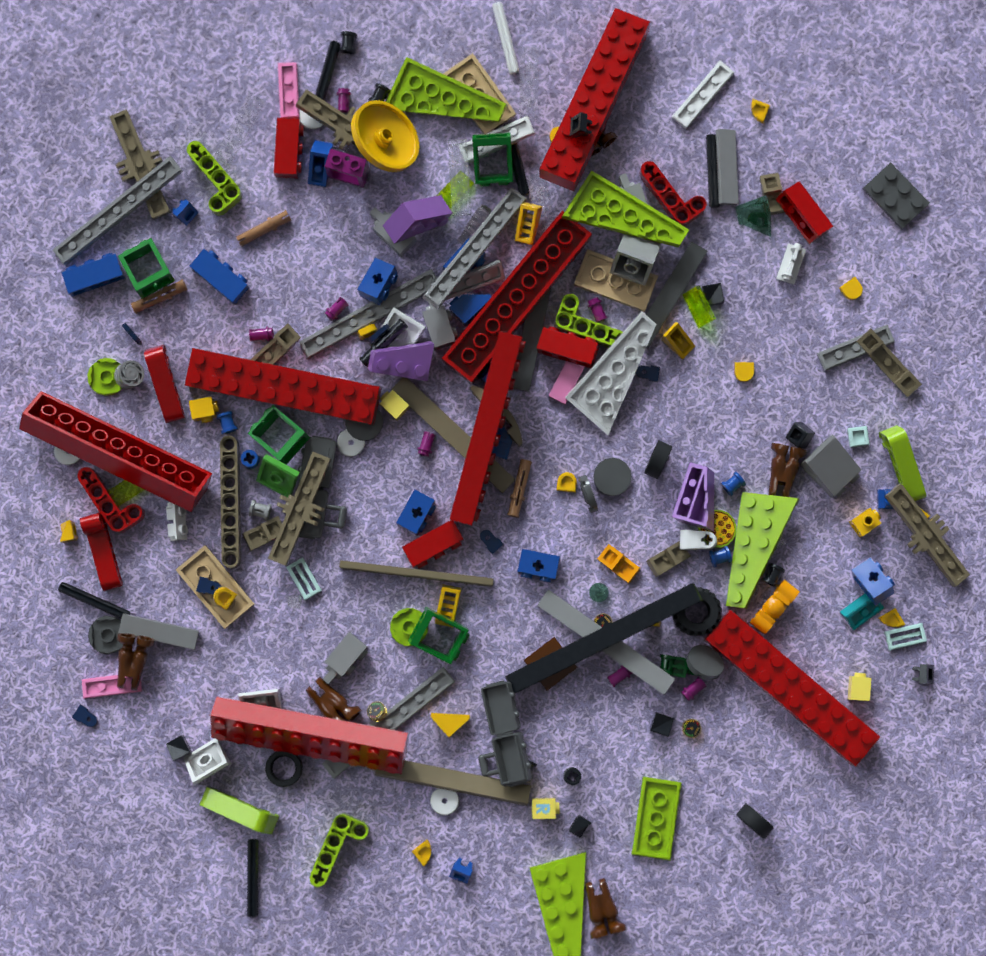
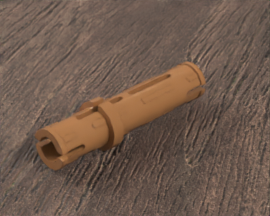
[236,210,292,247]
[131,279,188,314]
[507,459,532,518]

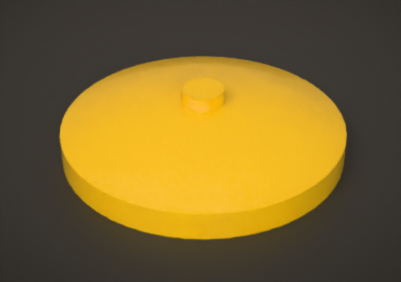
[351,100,419,172]

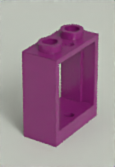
[325,149,370,188]

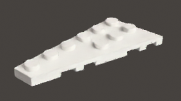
[565,311,656,435]

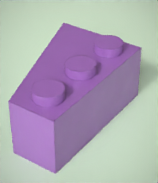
[383,195,453,244]
[368,341,434,381]

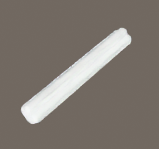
[493,2,519,74]

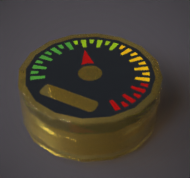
[594,613,613,628]
[367,701,387,722]
[682,719,701,738]

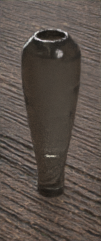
[457,204,492,245]

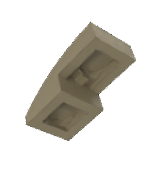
[759,173,785,216]
[242,516,282,551]
[646,541,691,577]

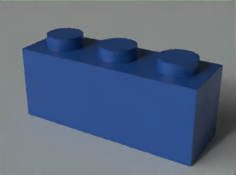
[189,249,249,305]
[61,253,126,297]

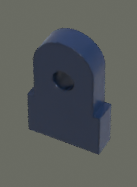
[122,323,142,344]
[368,324,390,343]
[635,365,660,382]
[480,530,504,554]
[196,576,222,595]
[72,704,98,727]

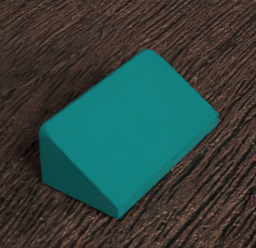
[840,594,884,631]

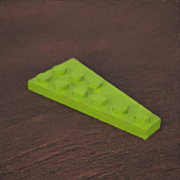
[386,57,508,122]
[562,170,689,248]
[726,492,800,609]
[529,852,586,956]

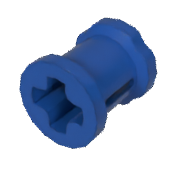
[216,411,238,435]
[241,450,260,469]
[720,472,746,496]
[709,546,732,568]

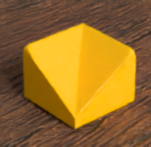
[60,520,78,543]

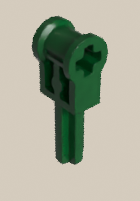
[660,654,702,678]

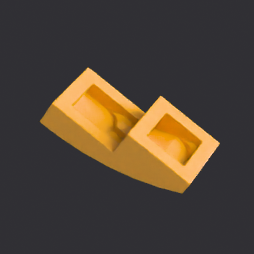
[597,544,641,584]

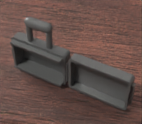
[298,436,347,540]
[478,680,532,787]

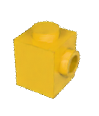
[189,396,219,423]
[849,508,881,538]

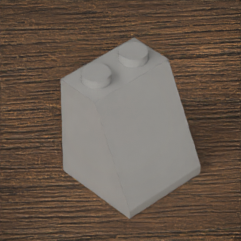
[610,234,661,286]
[800,434,861,498]

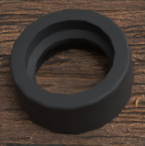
[644,440,672,479]
[265,751,303,787]
[736,803,774,839]

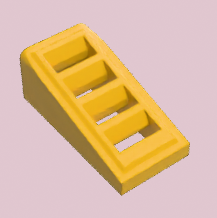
[515,203,543,245]
[435,584,461,627]

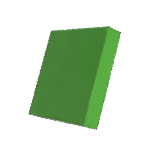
[256,454,300,497]

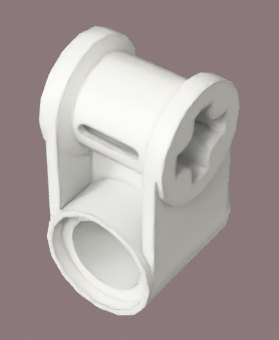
[680,530,717,550]

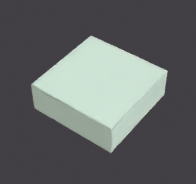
[847,426,870,448]

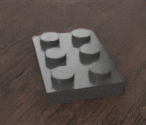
[863,162,930,230]

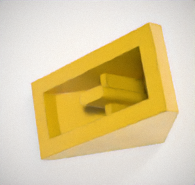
[661,322,695,359]
[431,713,470,737]

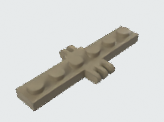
[295,89,356,150]
[109,109,171,220]
[268,452,331,566]
[885,484,970,587]

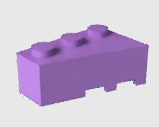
[672,462,714,532]

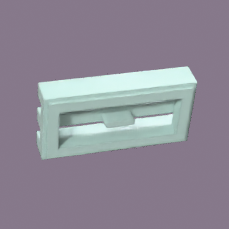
[286,558,322,600]
[884,623,927,651]

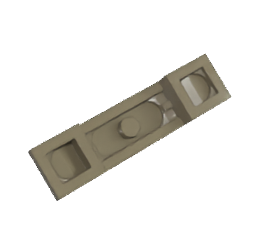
[250,323,301,365]
[856,328,922,397]
[470,385,523,448]

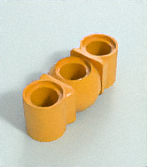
[749,579,800,635]

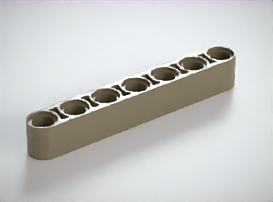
[220,435,241,569]

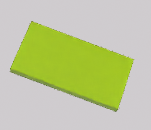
[631,777,681,860]

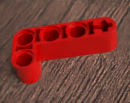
[640,161,707,226]
[144,345,185,423]
[77,467,145,533]
[80,513,123,591]

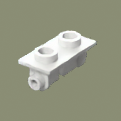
[776,243,806,285]
[166,502,188,541]

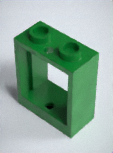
[472,133,513,186]
[118,238,175,299]
[248,405,311,465]
[408,607,469,664]

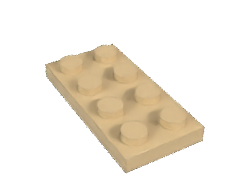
[443,53,516,134]
[574,249,658,312]
[176,545,255,629]

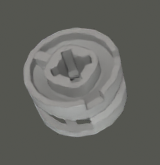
[114,360,144,389]

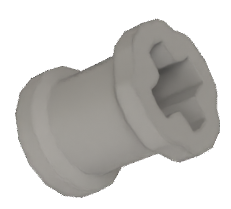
[249,500,272,521]

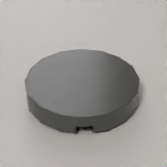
[345,409,383,441]
[593,458,632,496]
[579,475,598,513]
[88,616,123,654]
[686,645,724,680]

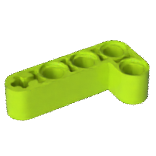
[187,141,242,216]
[555,294,623,348]
[879,425,927,501]
[199,786,280,834]
[309,813,370,887]

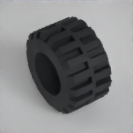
[672,587,722,636]

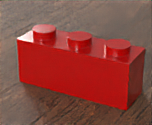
[274,118,304,179]
[776,181,833,244]
[536,326,599,368]
[402,520,464,569]

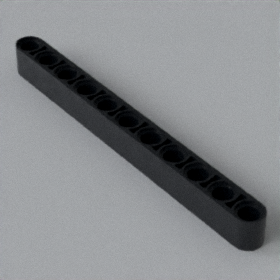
[505,583,703,694]

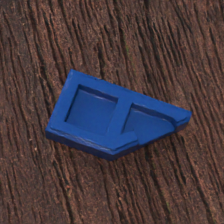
[493,426,513,460]

